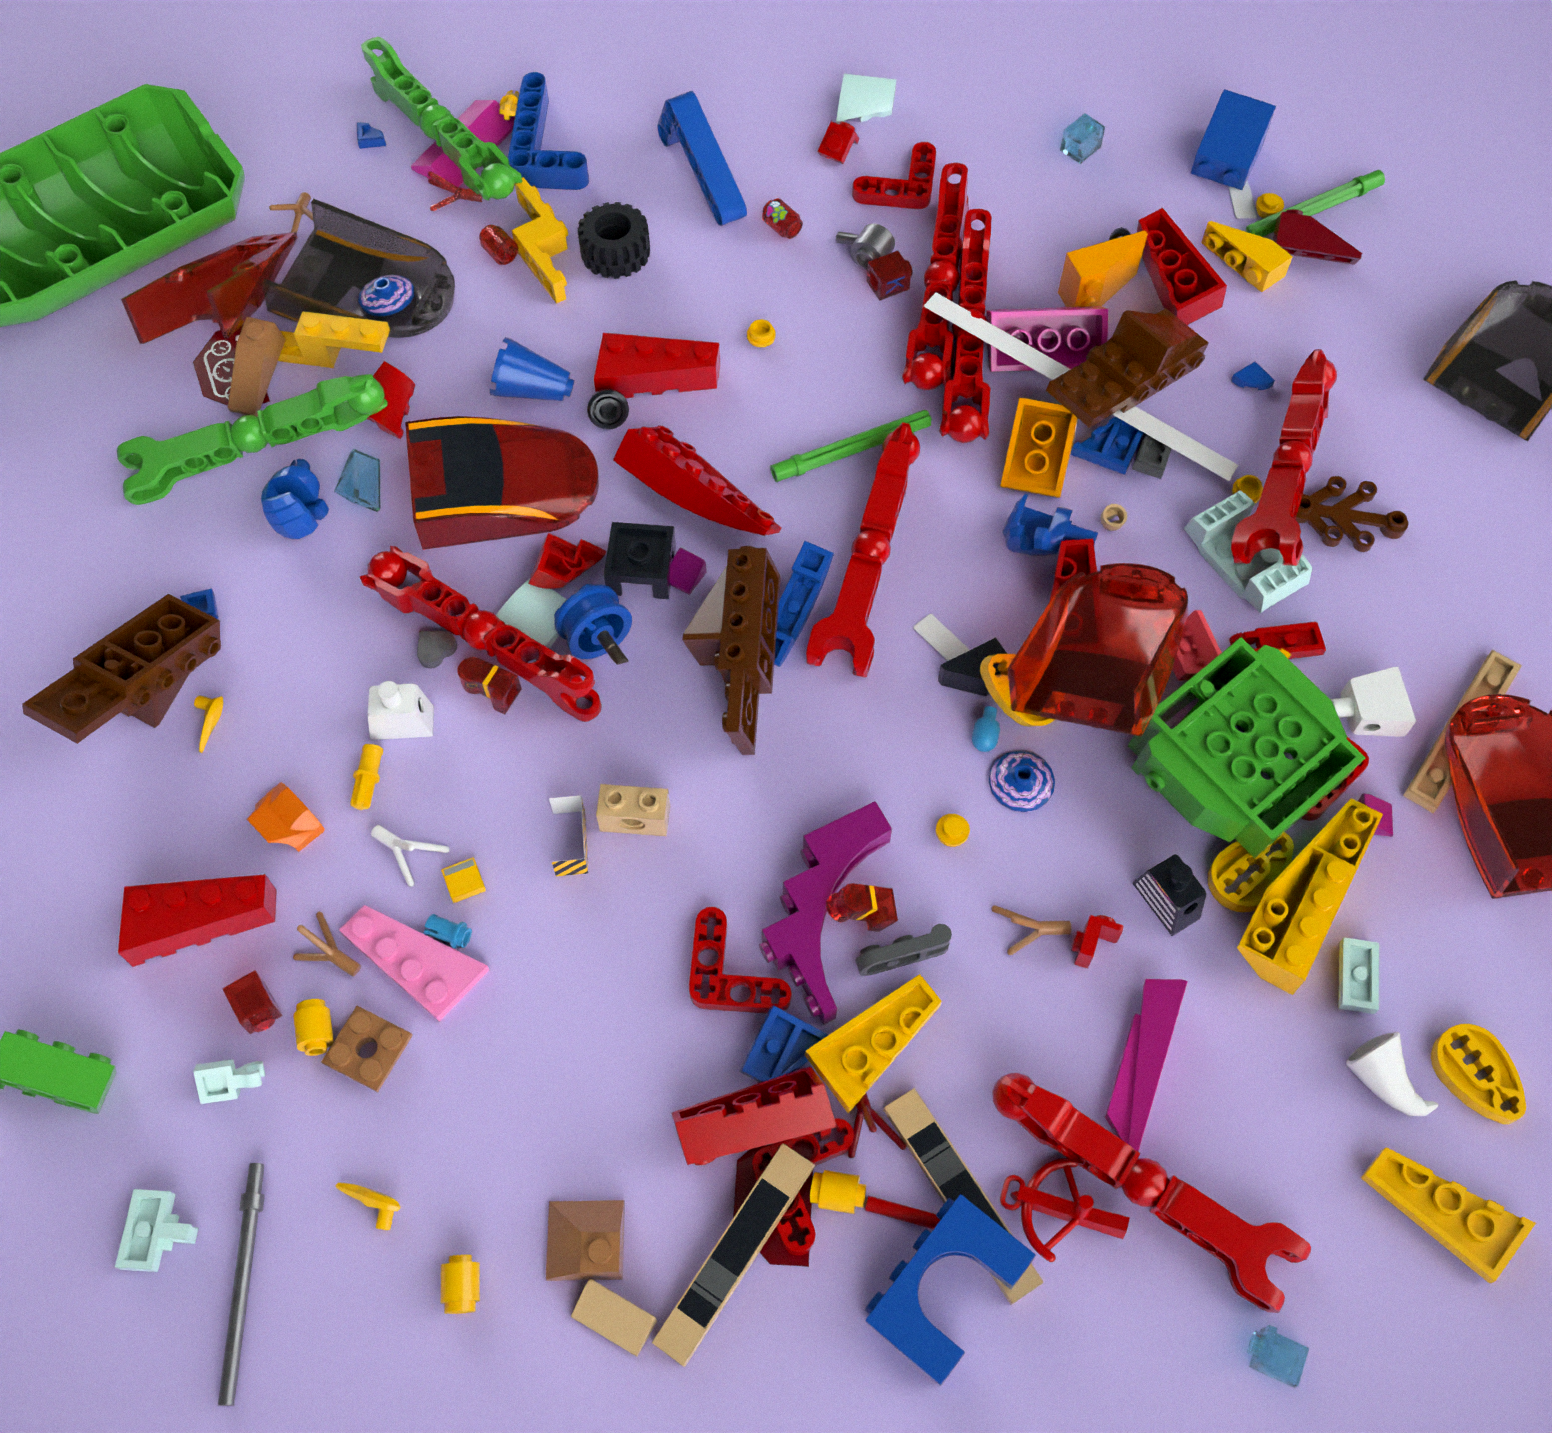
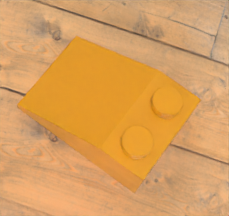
[1058,230,1148,307]
[1000,397,1078,498]

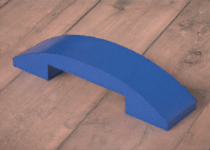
[774,541,834,667]

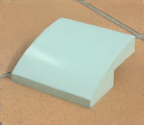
[496,579,567,649]

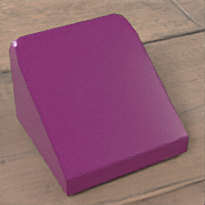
[669,548,707,595]
[1358,793,1393,837]

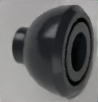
[587,388,629,430]

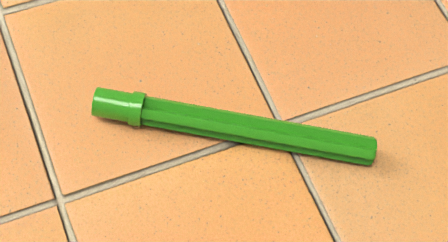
[1246,170,1385,237]
[770,410,932,482]

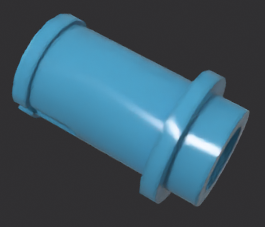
[424,914,472,949]

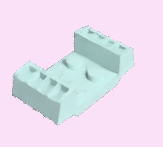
[1184,490,1312,613]

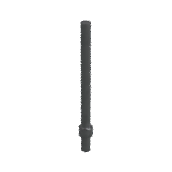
[218,1163,265,1406]

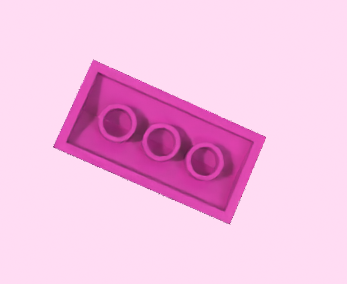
[411,100,515,191]

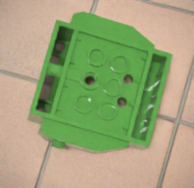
[1128,637,1365,859]

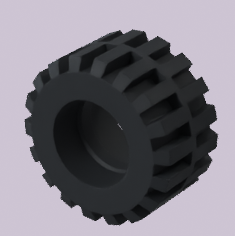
[577,202,650,279]

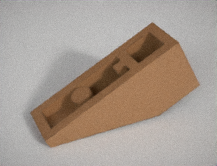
[228,317,286,416]

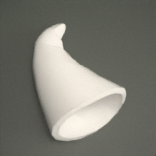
[1346,1032,1438,1116]

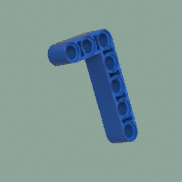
[508,72,589,190]
[657,91,747,226]

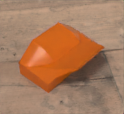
[246,782,325,852]

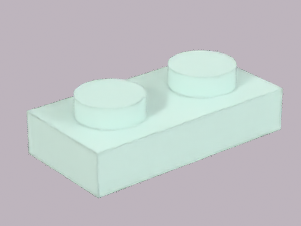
[1338,937,1379,1014]

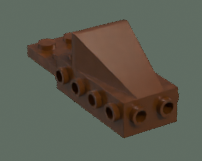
[1046,308,1209,428]
[682,546,781,755]
[22,594,221,744]

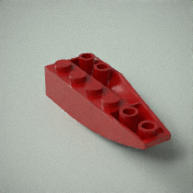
[613,425,782,536]

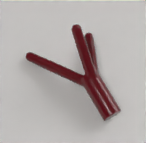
[848,1092,907,1158]

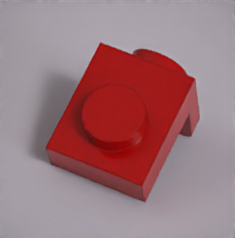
[817,121,860,164]
[1071,915,1124,969]

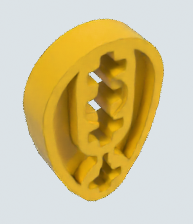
[980,654,1065,727]
[1207,832,1294,912]
[1431,1024,1526,1124]

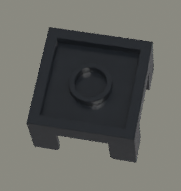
[604,522,676,599]

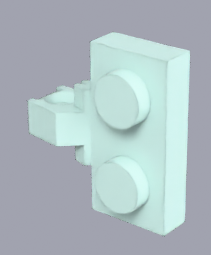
[115,1189,199,1272]

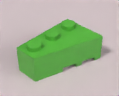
[0,1029,117,1114]

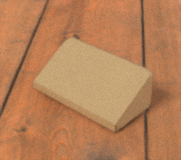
[571,1278,657,1357]

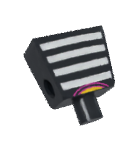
[1133,854,1206,936]

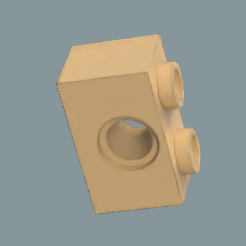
[596,784,670,836]

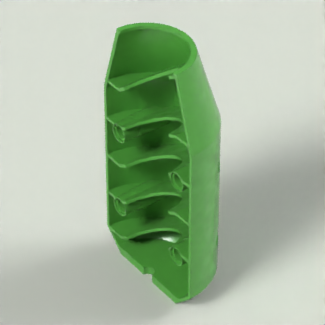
[0,84,245,327]

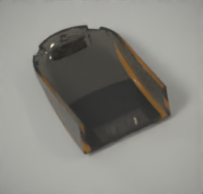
[263,198,455,338]
[1423,280,1552,442]

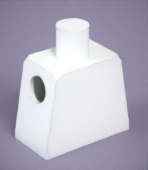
[1330,667,1416,737]
[368,681,434,740]

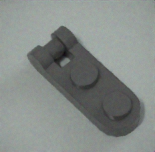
[855,924,952,976]

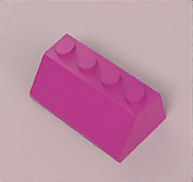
[986,306,1108,372]

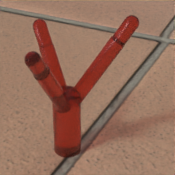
[428,171,483,211]

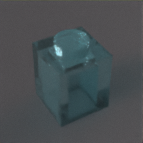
[1060,113,1105,164]

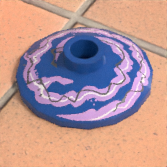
[358,274,415,316]
[989,751,1055,812]

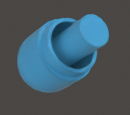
[972,706,1000,752]

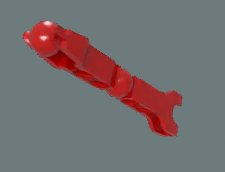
[902,163,969,391]
[939,209,992,443]
[1231,349,1337,566]
[806,422,920,678]
[360,546,602,722]
[992,1073,1311,1313]

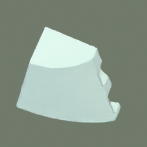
[836,74,896,124]

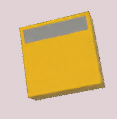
[441,857,486,903]

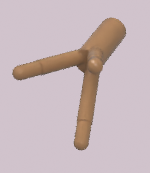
[269,192,316,240]
[991,905,1071,955]
[293,912,361,977]

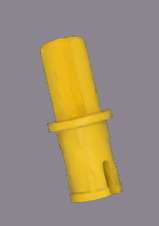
[499,90,519,120]
[350,744,383,810]

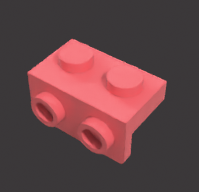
[1154,610,1222,681]

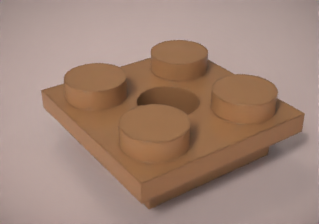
[321,1006,413,1093]

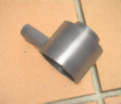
[836,224,895,271]

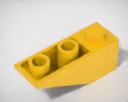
[1201,221,1293,292]

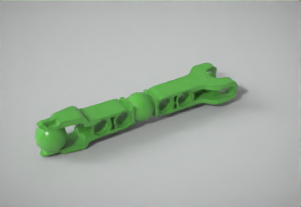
[361,37,522,201]
[117,374,388,505]

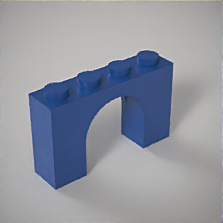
[865,1194,1036,1386]

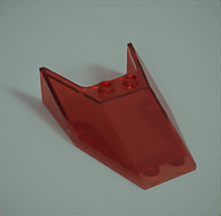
[121,232,298,344]

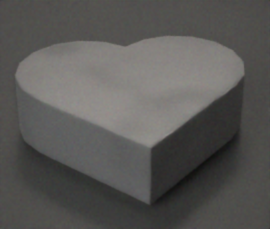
[417,631,457,669]

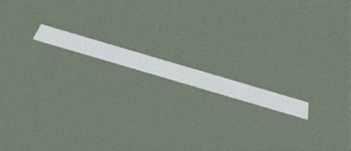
[924,292,1238,481]

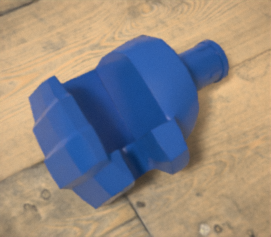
[261,458,329,539]
[1002,494,1098,556]

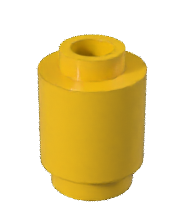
[293,999,334,1056]
[810,1170,866,1214]
[440,1254,480,1314]

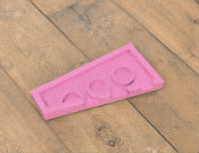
[339,905,489,1022]

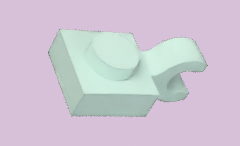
[193,1059,265,1104]

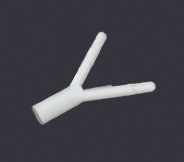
[371,825,449,887]

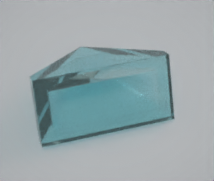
[334,449,381,512]

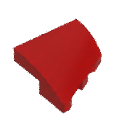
[367,361,415,439]
[528,533,606,589]

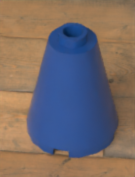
[489,337,575,401]

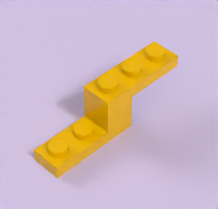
[512,177,568,304]
[278,311,390,368]

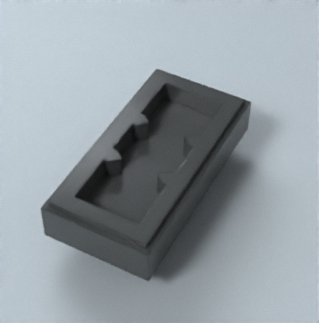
[1132,433,1172,479]

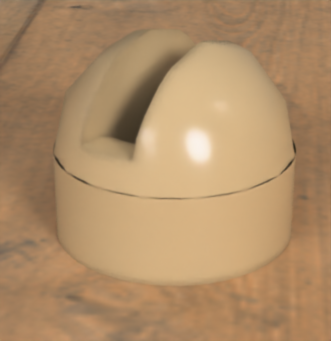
[1100,504,1127,531]

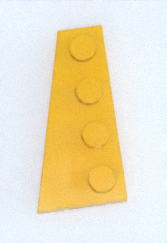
[805,974,942,1113]
[1361,1147,1536,1284]

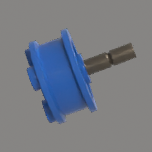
[554,584,632,665]

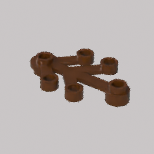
[1296,476,1409,552]

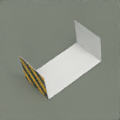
[549,795,588,876]

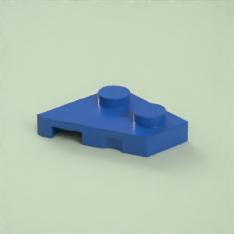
[1071,416,1144,475]
[739,1005,828,1083]

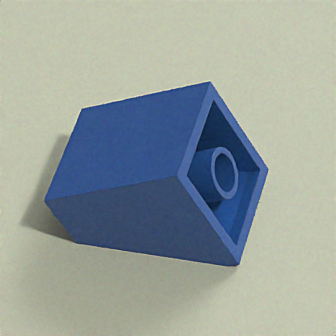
[1191,89,1276,190]

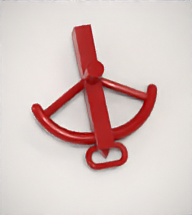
[1000,1158,1130,1262]

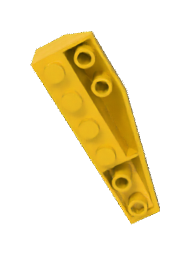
[1237,798,1383,995]

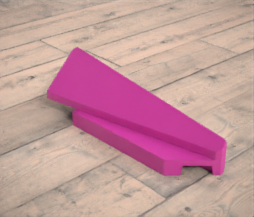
[1105,979,1188,1151]

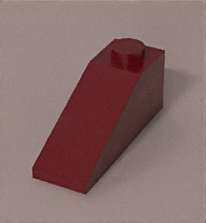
[1273,209,1362,265]

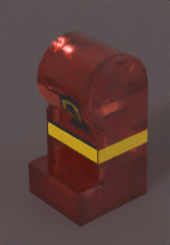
[457,657,522,714]
[826,883,898,932]

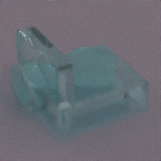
[1247,1325,1309,1388]

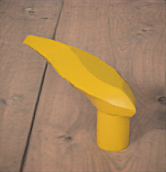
[194,695,223,753]
[335,1182,401,1230]

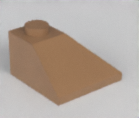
[546,1200,625,1281]

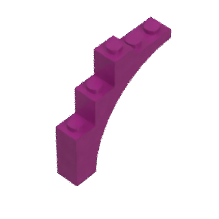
[759,801,892,1025]

